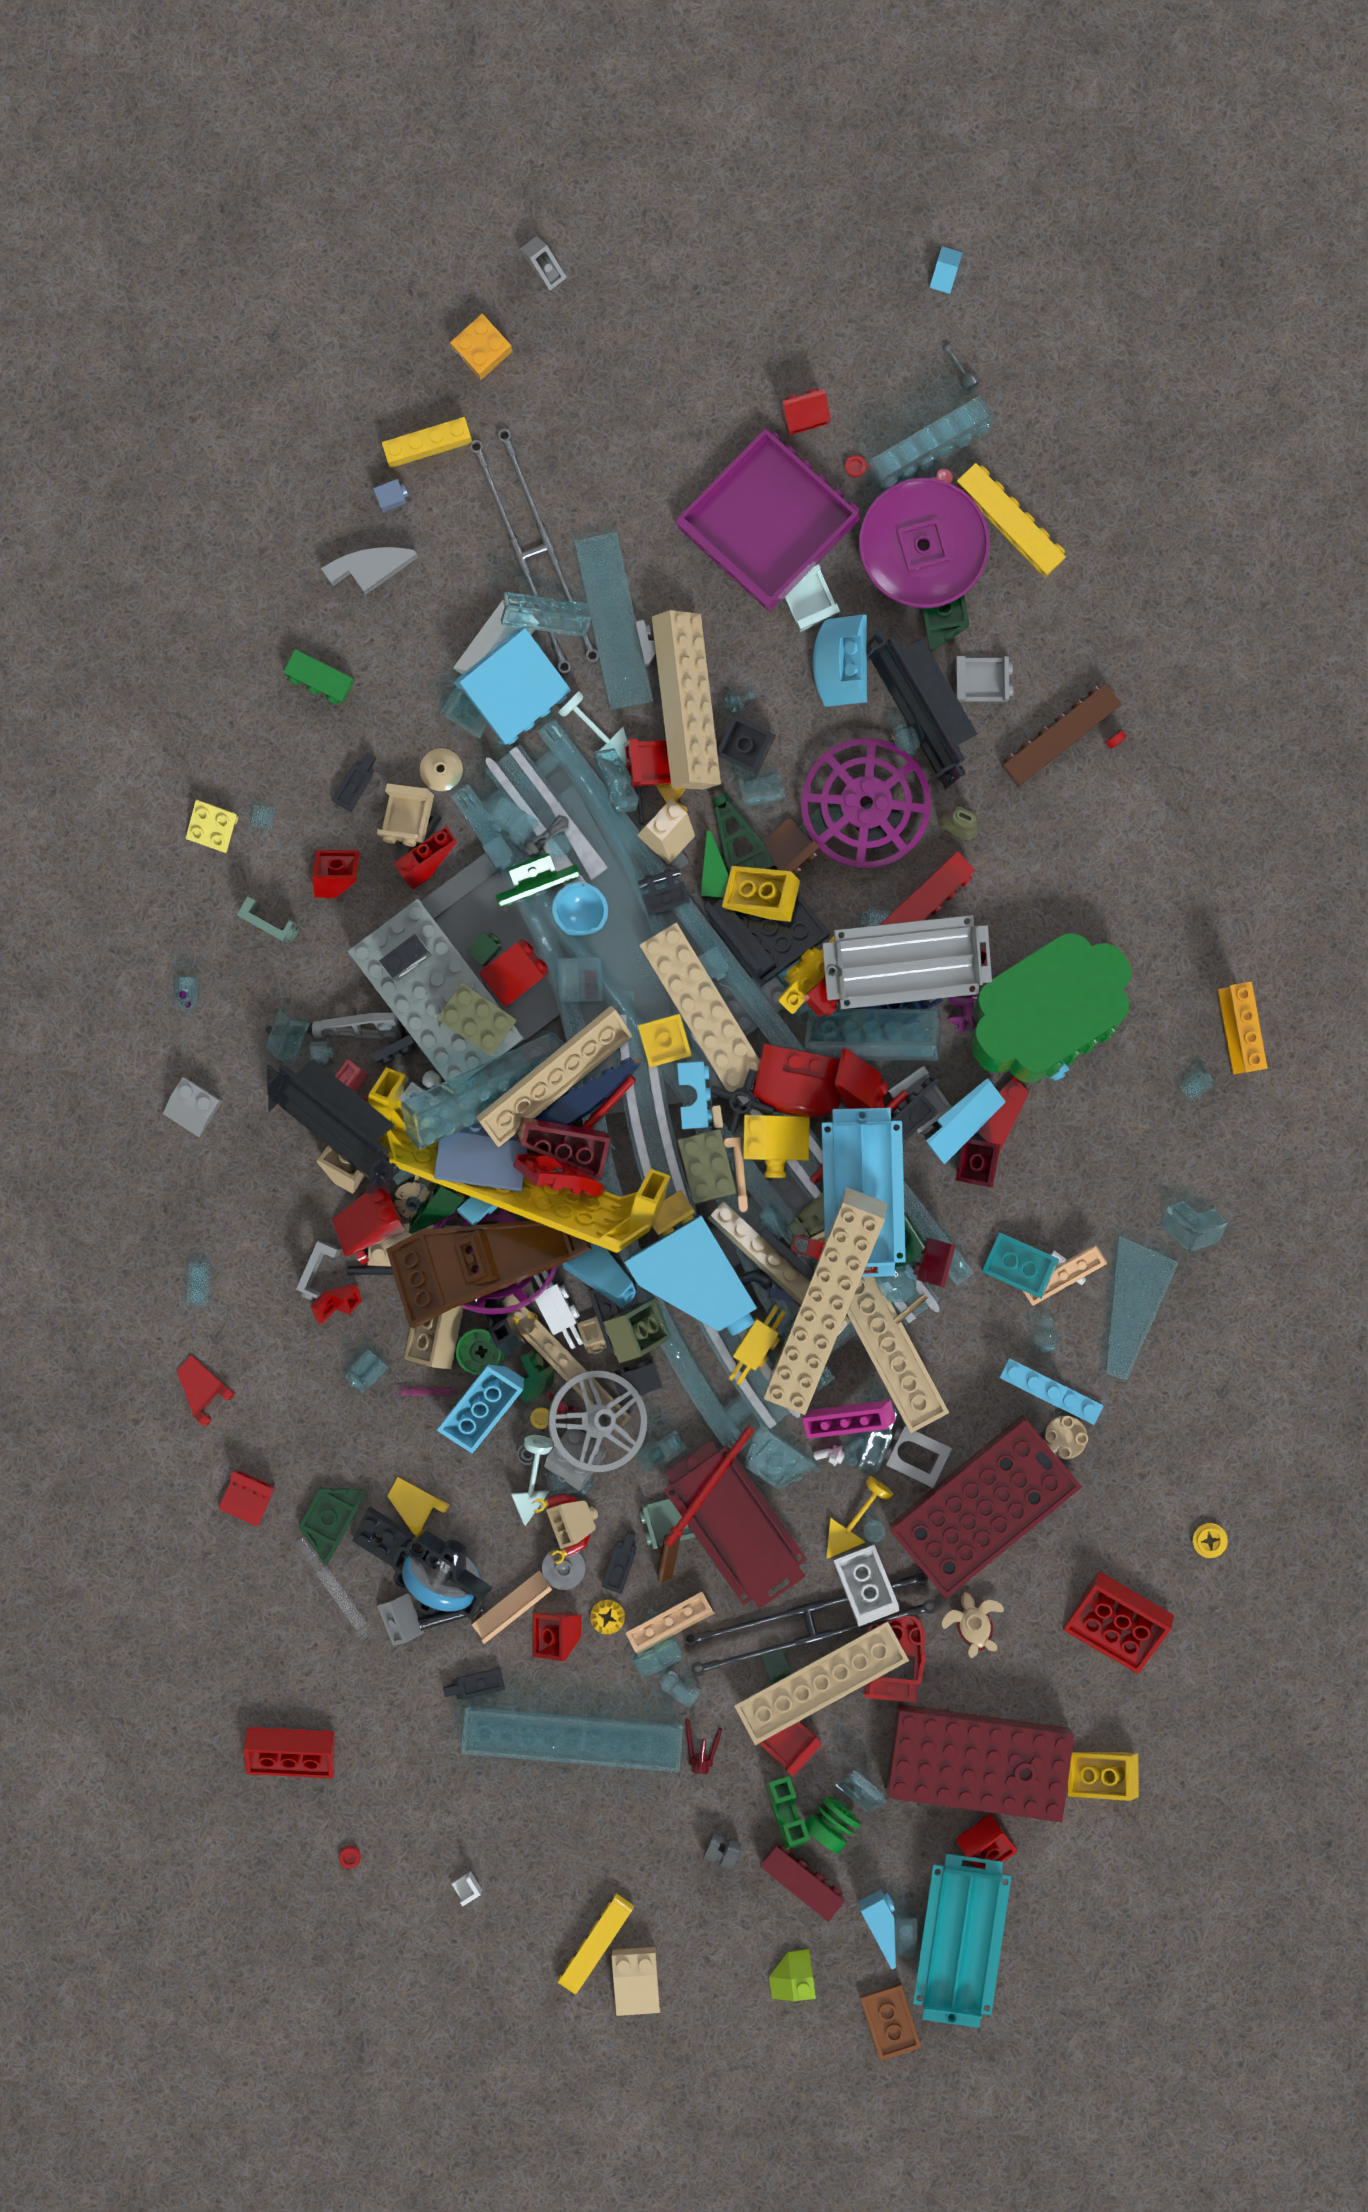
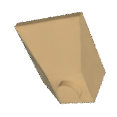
[317,1146,365,1194]

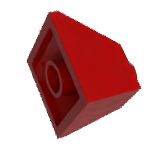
[312,850,360,898]
[533,1613,582,1661]

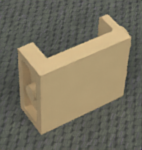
[377,784,434,847]

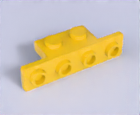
[778,936,835,1014]

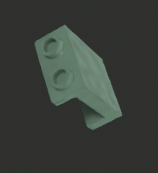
[237,896,299,944]
[640,1498,695,1549]

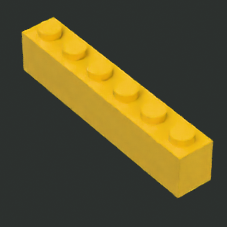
[956,463,1066,578]

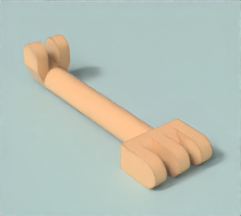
[724,1137,748,1212]

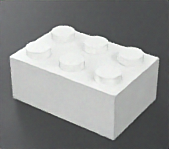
[834,1545,899,1627]

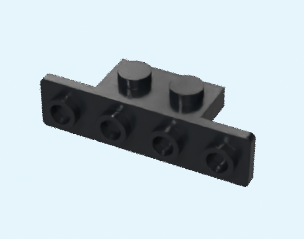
[891,1076,940,1140]

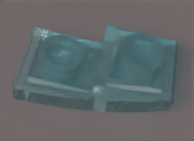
[632,1639,684,1678]

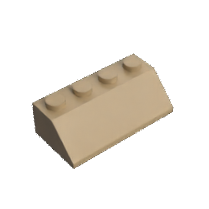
[404,1306,463,1369]

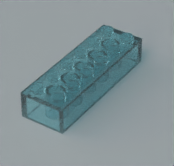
[866,395,994,492]
[805,1009,942,1061]

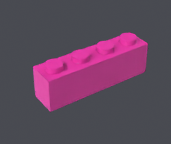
[802,1400,896,1439]

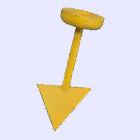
[826,1476,893,1559]

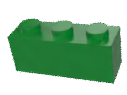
[283,649,355,705]

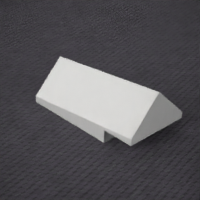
[454,598,540,674]

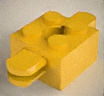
[728,1304,786,1385]

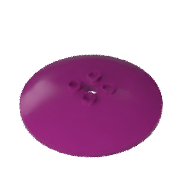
[859,478,990,608]

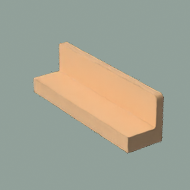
[471,1570,553,1644]
[626,1592,715,1654]

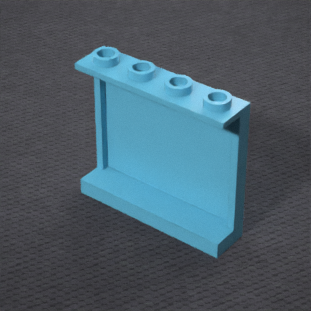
[453,628,571,745]

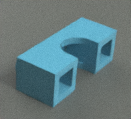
[677,1062,712,1129]

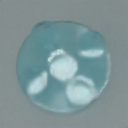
[874,1265,917,1303]

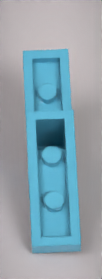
[999,1358,1103,1425]

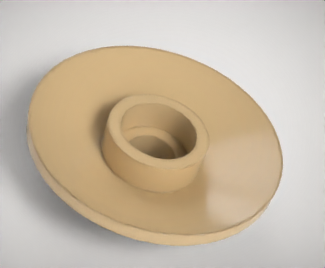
[420,748,463,791]

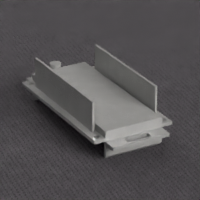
[822,915,992,1009]

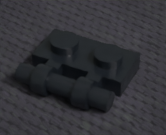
[637,867,690,916]

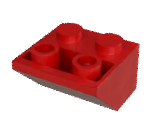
[781,388,831,436]

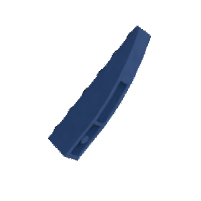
[534,1057,642,1125]

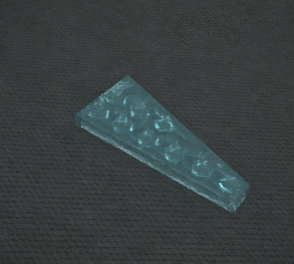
[1105,1236,1179,1381]

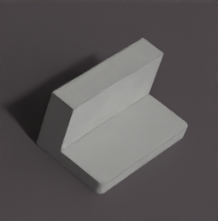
[377,1593,424,1646]

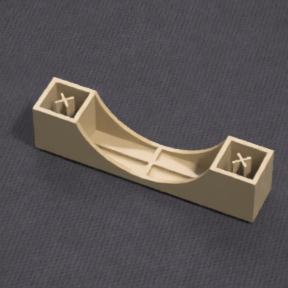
[764,1187,888,1415]

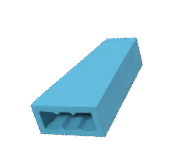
[562,1243,636,1308]

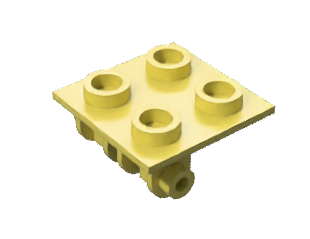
[186,800,239,853]

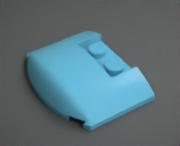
[813,614,867,707]

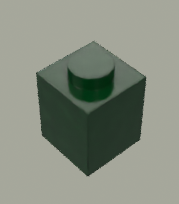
[466,932,502,966]

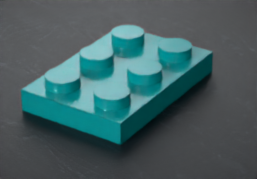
[982,1232,1059,1299]

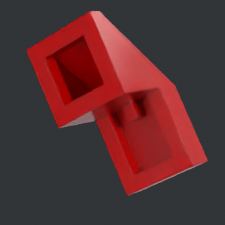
[310,1284,362,1324]

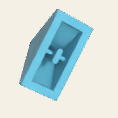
[930,246,963,294]

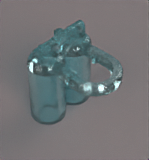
[344,1347,390,1393]

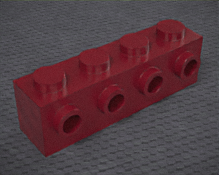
[760,1842,845,1922]

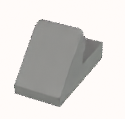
[636,620,656,667]

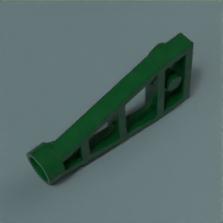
[711,793,775,872]

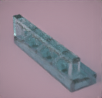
[501,592,591,637]

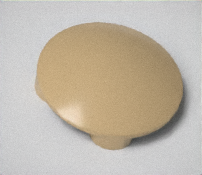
[1044,1416,1088,1459]

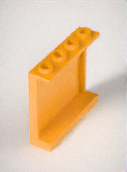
[1217,981,1268,1075]

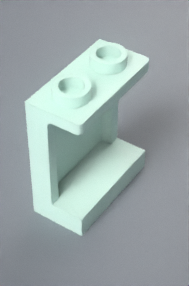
[784,564,840,632]

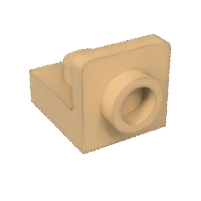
[577,1316,607,1354]

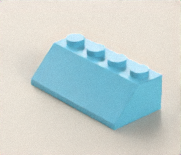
[437,1364,524,1454]

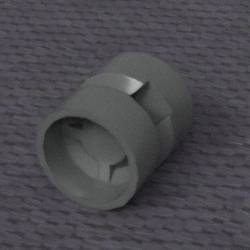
[703,1832,742,1870]

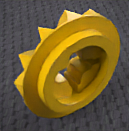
[1192,1523,1228,1558]
[590,1599,625,1635]

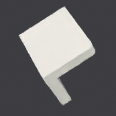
[452,1871,482,1906]

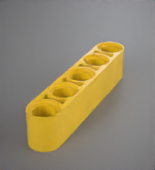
[557,1893,634,1994]

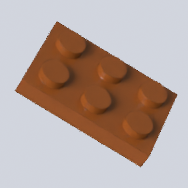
[860,1983,922,2061]

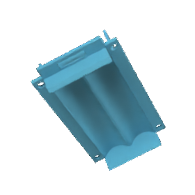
[822,1108,905,1277]

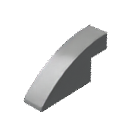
[321,547,418,595]

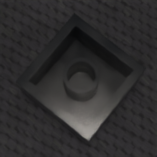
[717,715,776,775]

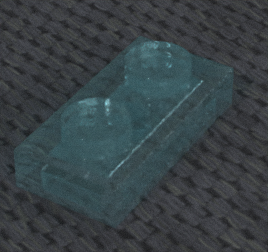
[186,1262,211,1307]

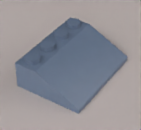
[434,1115,527,1192]

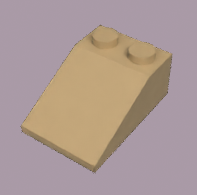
[612,1947,660,2016]

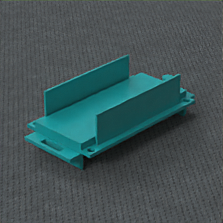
[913,1853,1012,2028]

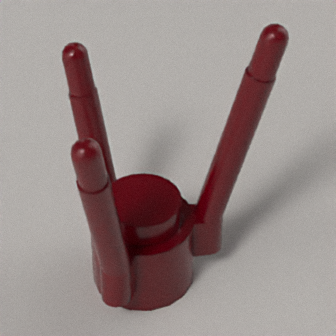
[546,1392,578,1431]
[685,1719,722,1774]

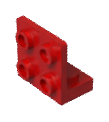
[219,1469,276,1526]

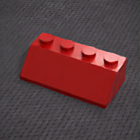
[244,1727,335,1778]

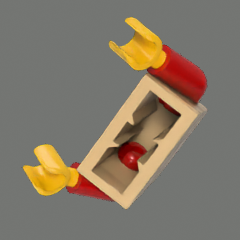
[531,1494,598,1564]

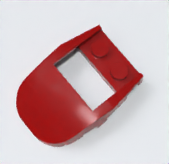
[513,1153,605,1196]
[864,1612,926,1703]

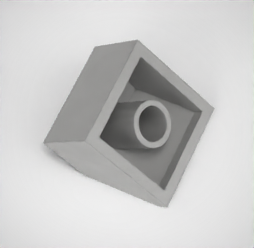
[163,1077,223,1137]

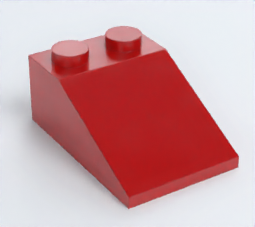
[835,1048,888,1109]
[332,1188,405,1257]

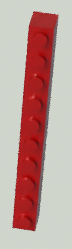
[802,851,975,1018]

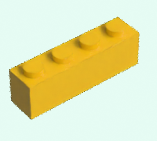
[382,417,472,468]

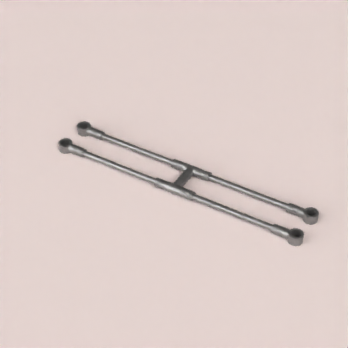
[470,429,599,674]

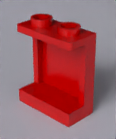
[624,739,671,787]
[479,939,549,1007]
[758,1721,822,1776]

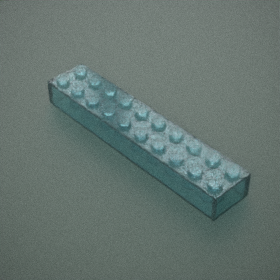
[461,1706,683,1773]

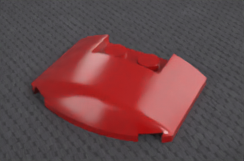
[753,1043,841,1118]

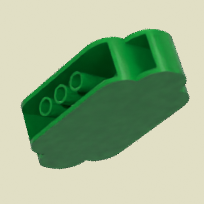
[970,933,1132,1083]

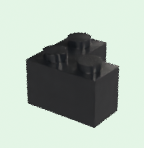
[614,1358,663,1401]

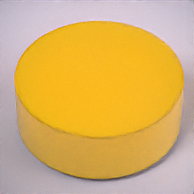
[530,1407,549,1429]

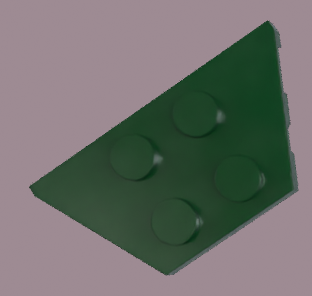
[922,595,969,652]
[299,1488,368,1565]

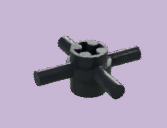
[710,1068,775,1133]

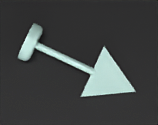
[558,691,627,766]
[511,1435,554,1526]

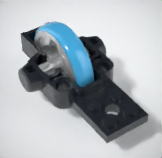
[352,1506,493,1620]

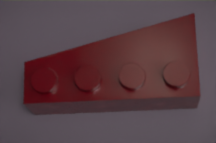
[517,1117,611,1180]

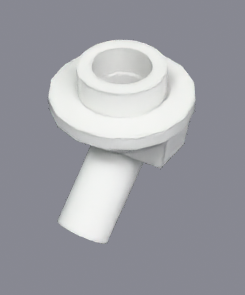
[814,1445,845,1466]

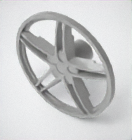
[548,1371,647,1472]

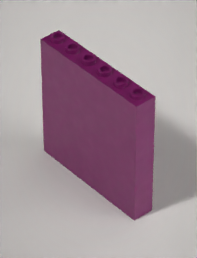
[675,428,860,613]

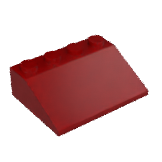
[1063,1571,1174,1674]

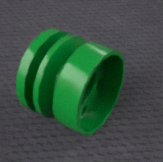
[456,1329,506,1375]
[805,1795,862,1854]

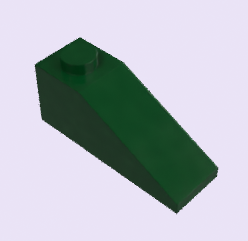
[408,1183,466,1234]

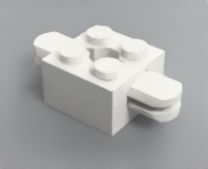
[534,1271,584,1349]

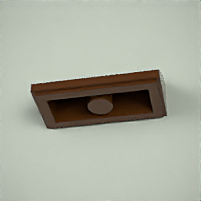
[656,1534,680,1583]

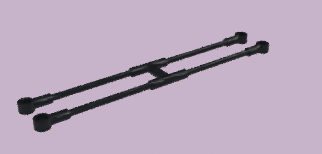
[684,1570,937,1676]

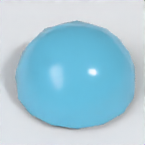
[552,882,608,935]

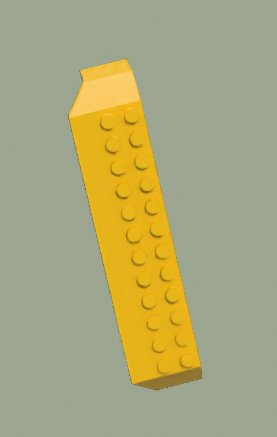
[368,1067,671,1253]

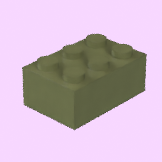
[437,983,517,1057]
[678,1129,736,1204]
[604,1298,671,1363]

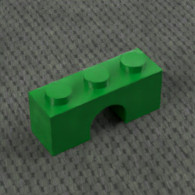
[765,1776,810,1850]

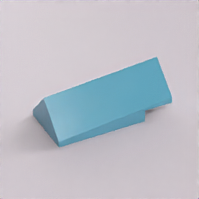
[926,1078,1005,1164]

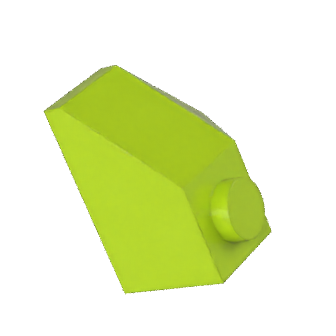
[769,1949,816,2001]

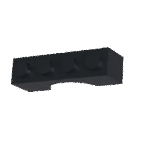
[475,1290,525,1355]

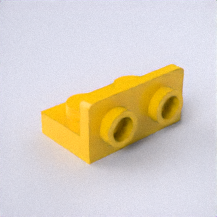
[652,1190,695,1236]

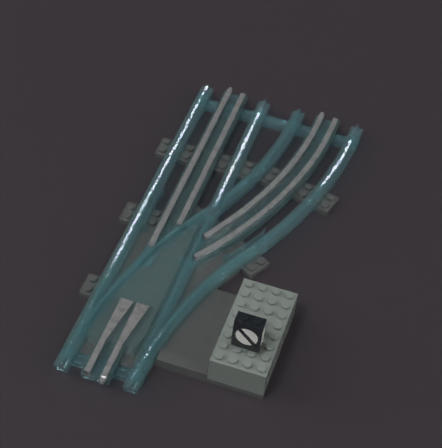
[347,719,974,1452]

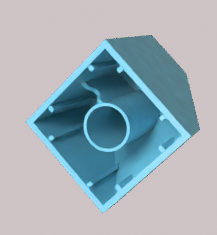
[625,1215,757,1336]

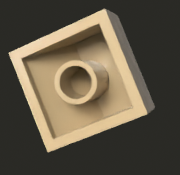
[637,798,695,865]

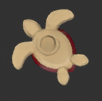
[941,1592,1004,1658]

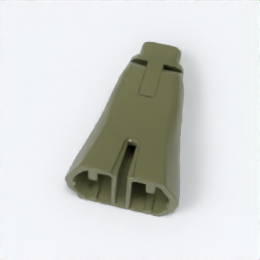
[938,807,979,841]
[788,1192,825,1237]

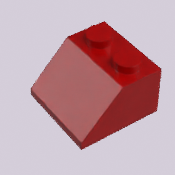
[955,1814,1018,1869]

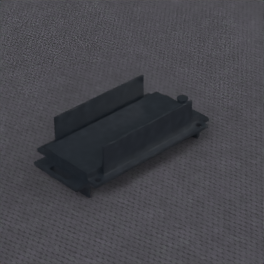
[867,630,978,789]
[267,1059,400,1194]

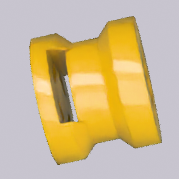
[764,1160,786,1178]

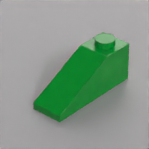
[701,831,729,899]

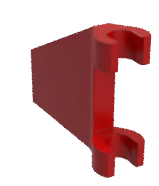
[177,1355,235,1427]

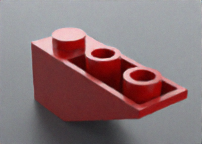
[393,826,457,890]

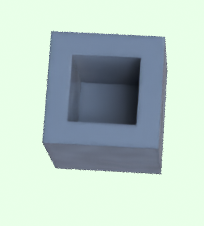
[373,479,409,512]

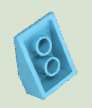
[858,1889,896,1969]

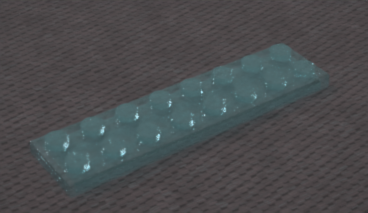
[575,532,653,711]

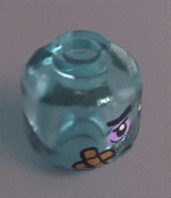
[889,724,920,756]

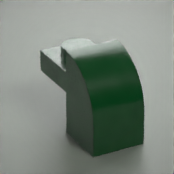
[520,1349,554,1403]

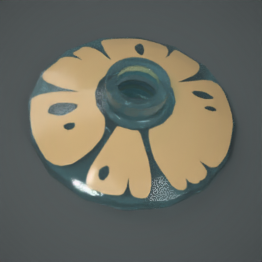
[394,1181,432,1220]

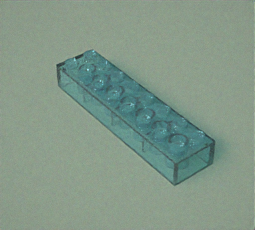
[401,1031,565,1149]

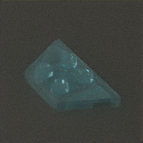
[745,1423,821,1490]

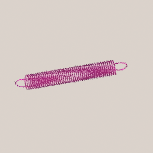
[394,1387,458,1396]

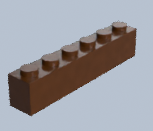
[1002,684,1122,787]

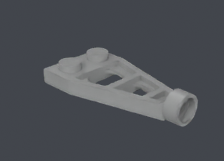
[312,1012,404,1042]

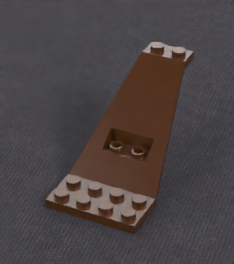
[386,1221,592,1329]

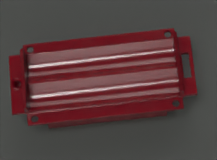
[664,1440,807,1609]

